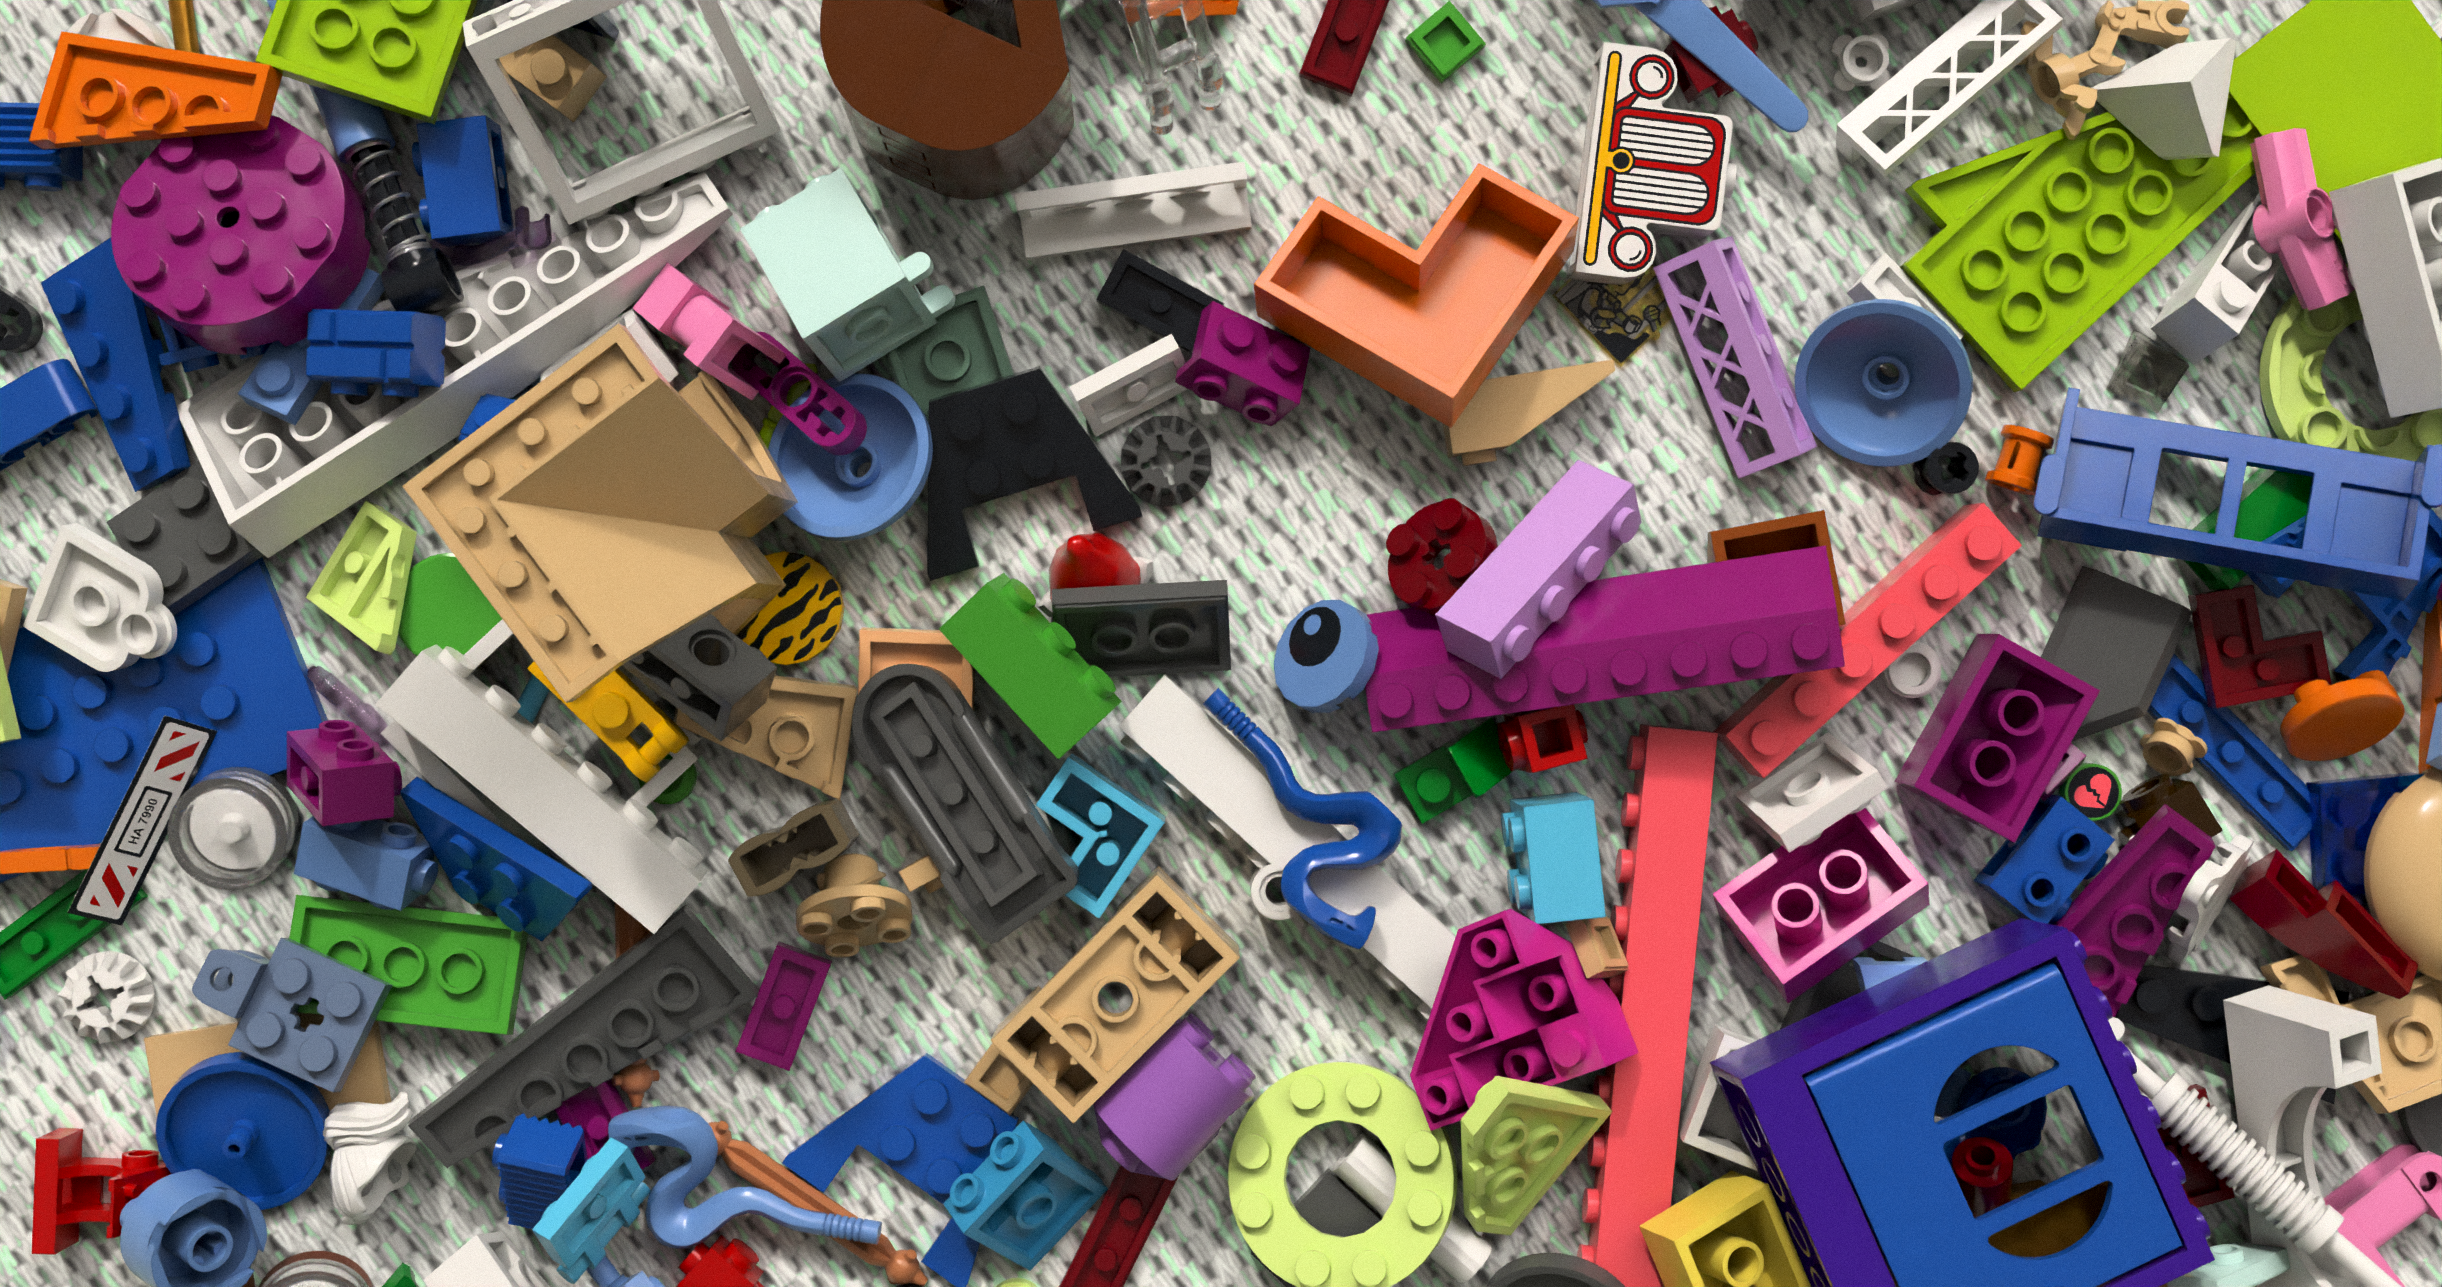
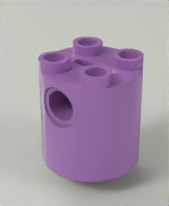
[1093,1013,1256,1180]

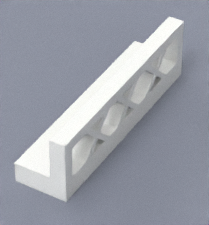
[1836,0,2063,177]
[1014,162,1252,260]

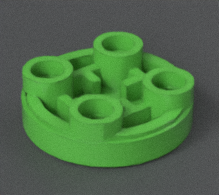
[398,553,502,656]

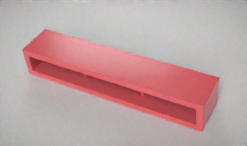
[1713,502,2022,778]

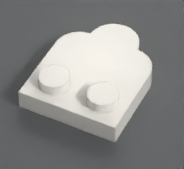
[23,523,177,672]

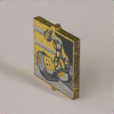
[1552,265,1673,367]

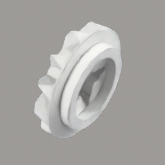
[57,951,155,1044]

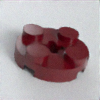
[1386,498,1498,616]

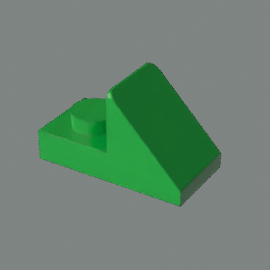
[1393,717,1513,824]

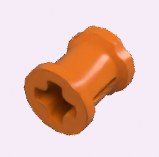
[1985,425,2054,495]

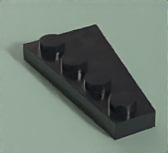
[2115,964,2349,1104]

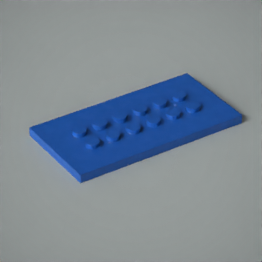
[0,557,328,884]

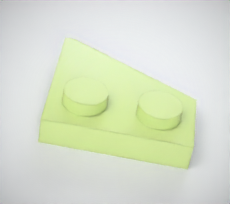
[306,500,417,655]

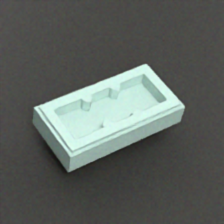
[2167,1242,2290,1287]

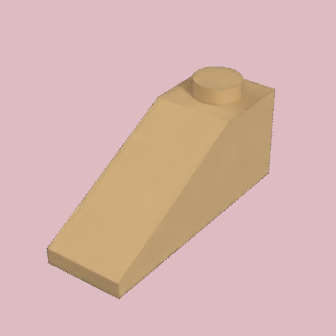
[1442,359,1615,466]

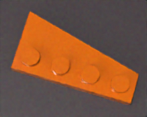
[29,31,283,150]

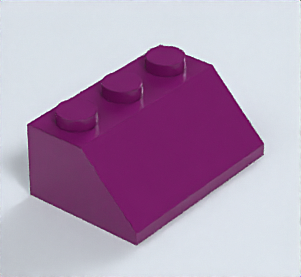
[1894,633,2100,843]

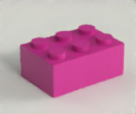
[1713,808,1930,1003]

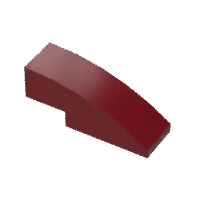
[2229,849,2418,999]

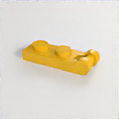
[527,662,689,782]

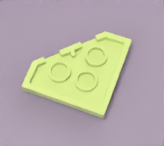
[1461,1076,1613,1235]

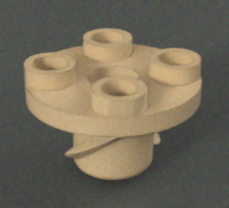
[796,853,913,958]

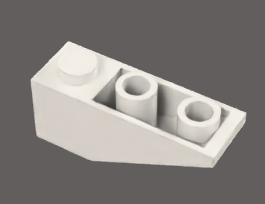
[2150,191,2281,365]

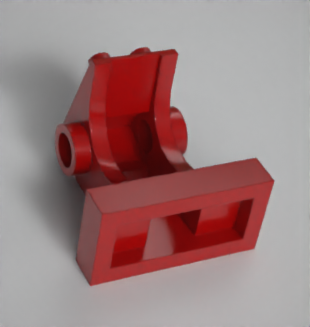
[32,1128,171,1255]

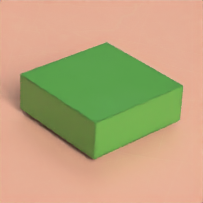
[1405,0,1486,84]

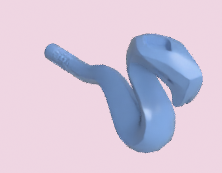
[608,1106,882,1249]

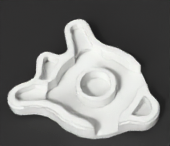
[2166,834,2254,965]

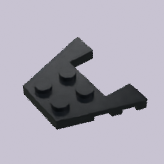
[927,366,1143,581]

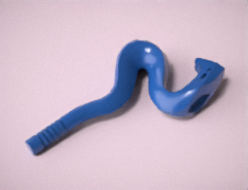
[1202,688,1403,950]

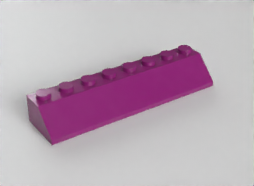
[1365,546,1845,733]

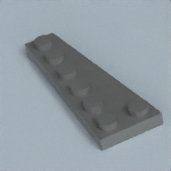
[408,905,759,1168]

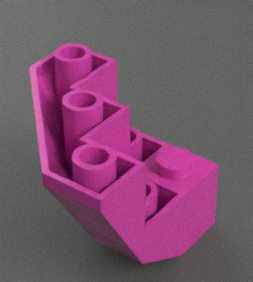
[1410,909,1639,1131]

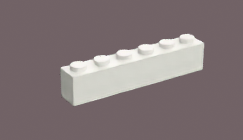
[375,644,708,934]

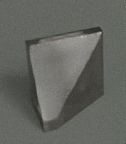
[2106,329,2189,413]

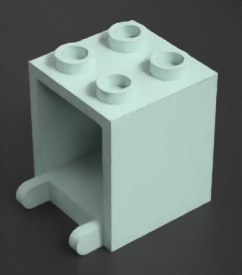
[740,168,955,382]

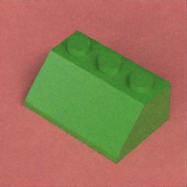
[939,573,1122,759]

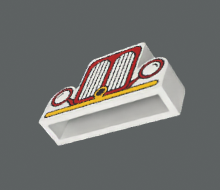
[1567,42,1736,285]

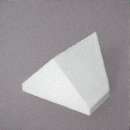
[2091,38,2236,160]

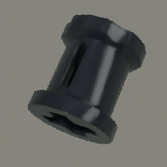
[1912,442,1979,495]

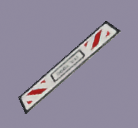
[67,715,218,926]

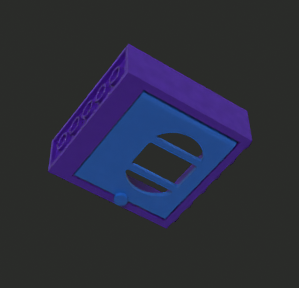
[1709,918,2215,1287]

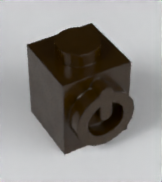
[2115,774,2223,847]

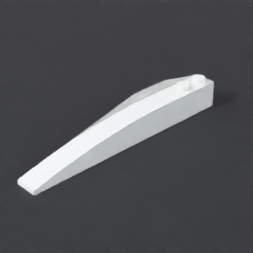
[177,172,733,558]

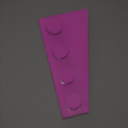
[2051,804,2216,1017]

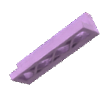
[1653,236,1817,479]

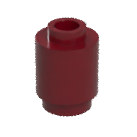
[1952,1137,2013,1218]

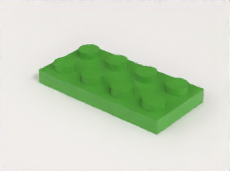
[289,895,528,1035]

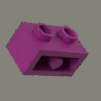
[287,720,402,826]

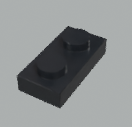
[1096,249,1224,353]

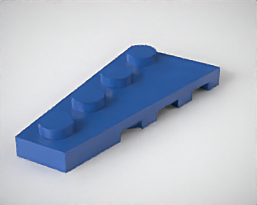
[41,237,191,492]

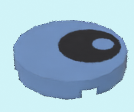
[1273,600,1379,713]

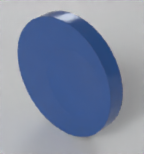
[156,1052,331,1210]

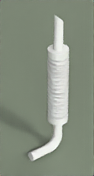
[2108,1017,2402,1287]

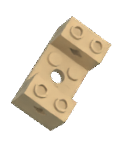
[990,865,1240,1124]

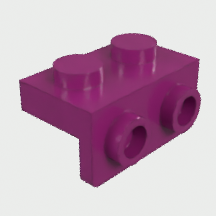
[1175,301,1311,426]

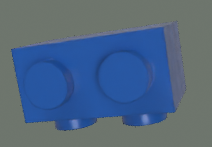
[1973,795,2115,924]

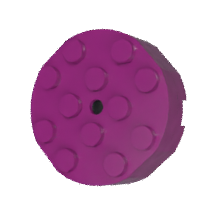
[111,115,371,355]

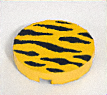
[736,551,845,665]

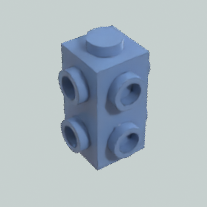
[294,816,438,911]

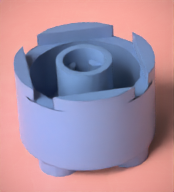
[119,1169,267,1287]

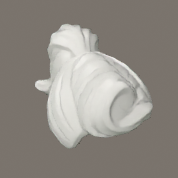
[323,1092,417,1225]

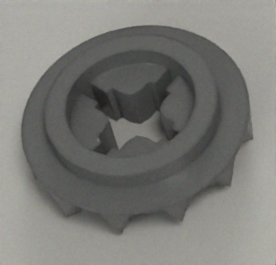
[1121,416,1211,507]

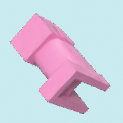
[633,262,786,401]
[2323,1143,2442,1287]

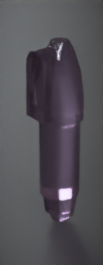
[308,666,390,748]

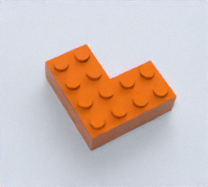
[1254,163,1579,428]

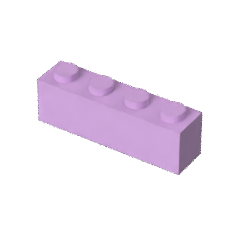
[1435,460,1642,679]

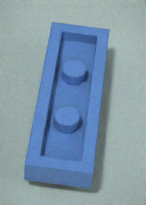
[238,268,385,425]

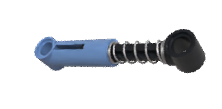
[267,0,464,315]

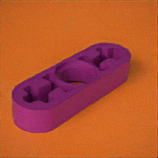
[732,332,867,456]

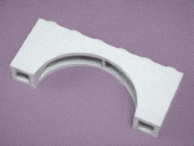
[2223,985,2382,1287]

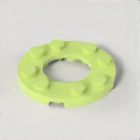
[2259,264,2442,461]
[1228,1062,1457,1287]

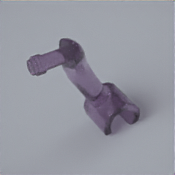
[428,206,552,266]

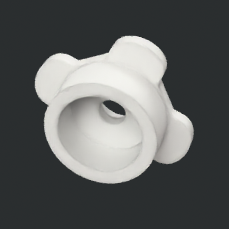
[1831,33,1890,92]

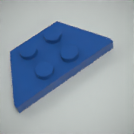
[400,777,592,942]

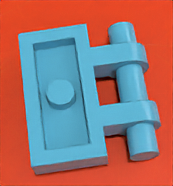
[532,1137,651,1284]

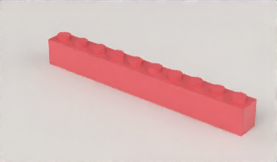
[1577,724,1718,1287]

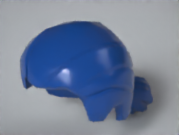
[1943,1067,2047,1167]

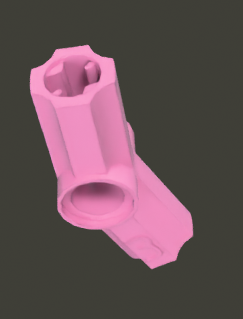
[2250,128,2355,311]

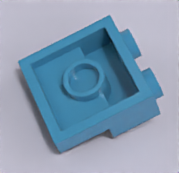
[943,1120,1108,1271]

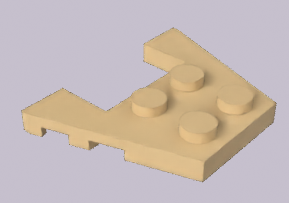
[2260,954,2442,1114]

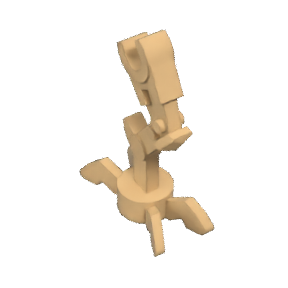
[2017,0,2189,140]

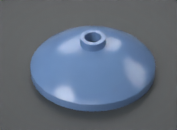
[1795,299,1973,467]
[768,373,933,541]

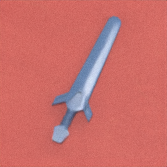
[1592,0,1808,133]

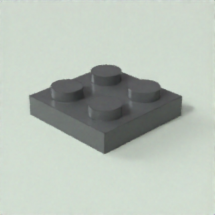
[107,460,264,616]

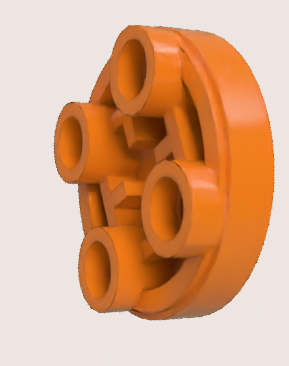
[2280,670,2405,761]

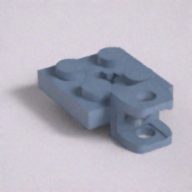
[192,938,392,1093]

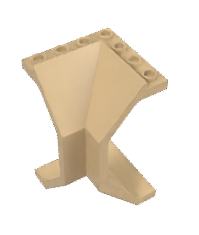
[402,323,798,703]

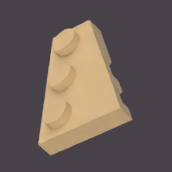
[674,675,857,800]

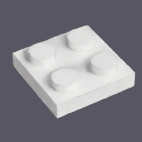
[1734,732,1888,853]

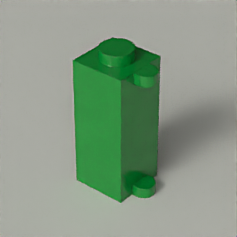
[2183,468,2312,590]

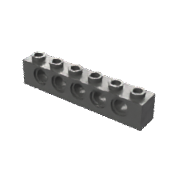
[622,614,778,741]

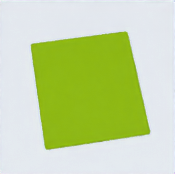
[2229,0,2442,242]

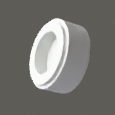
[1881,642,1941,698]

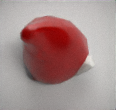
[1038,533,1153,617]

